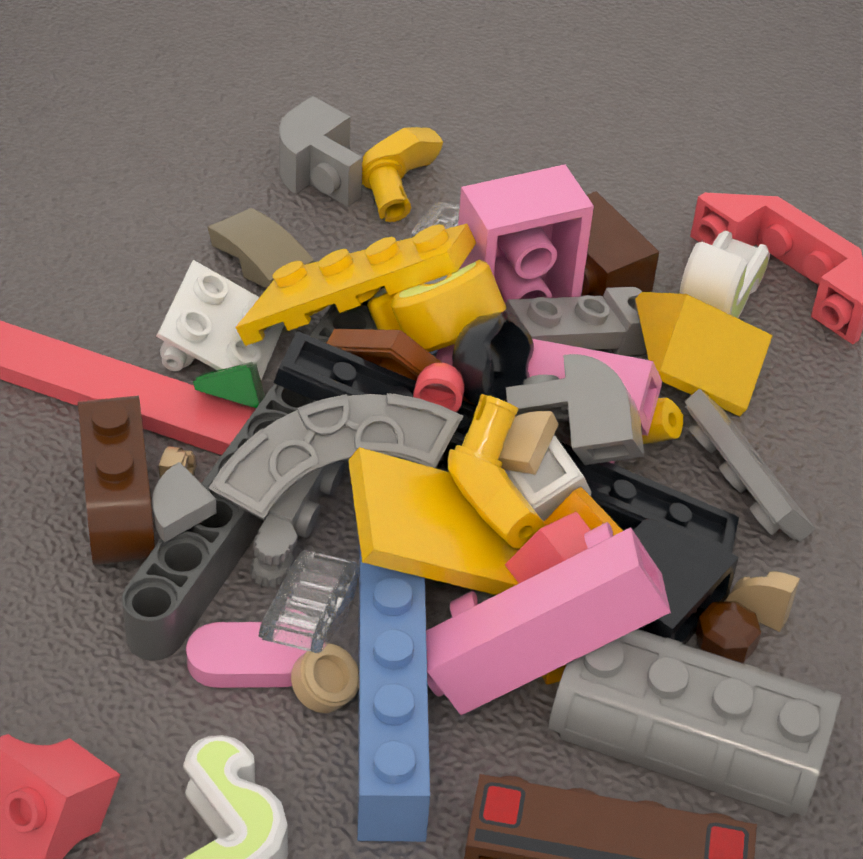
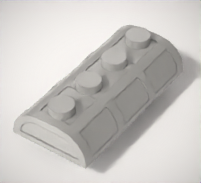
[548,629,842,817]

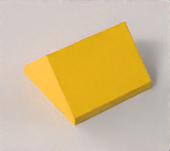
[635,292,773,416]

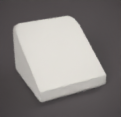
[504,435,592,522]

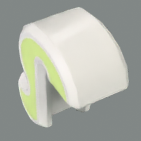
[679,231,770,318]
[183,735,288,859]

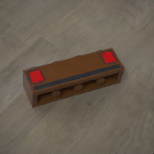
[464,774,757,859]

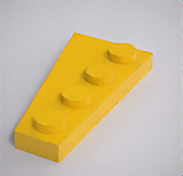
[235,224,476,346]

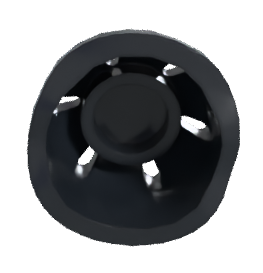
[452,311,534,406]

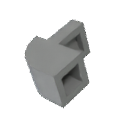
[279,96,363,207]
[506,354,644,465]

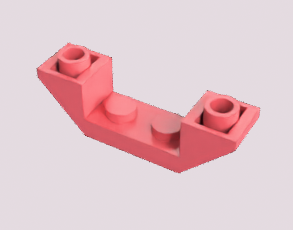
[690,192,863,344]

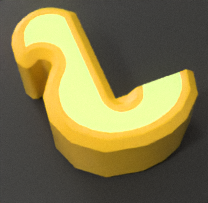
[367,260,506,352]

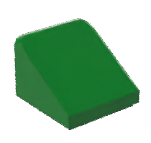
[193,362,265,408]

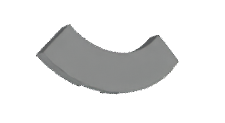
[208,393,463,521]

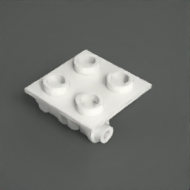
[156,260,284,380]

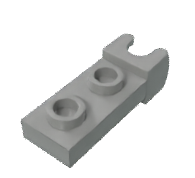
[505,287,647,356]

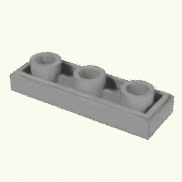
[684,389,816,542]

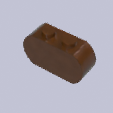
[78,395,155,565]

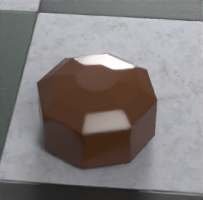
[696,601,761,663]

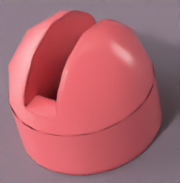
[413,363,464,412]

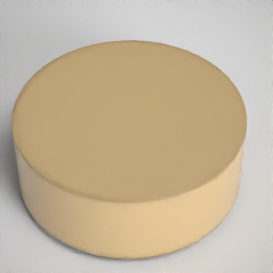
[291,643,359,713]

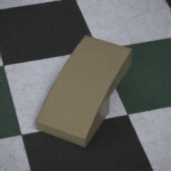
[207,208,314,288]

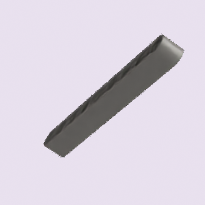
[122,286,384,661]

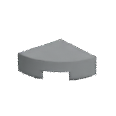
[152,462,217,542]

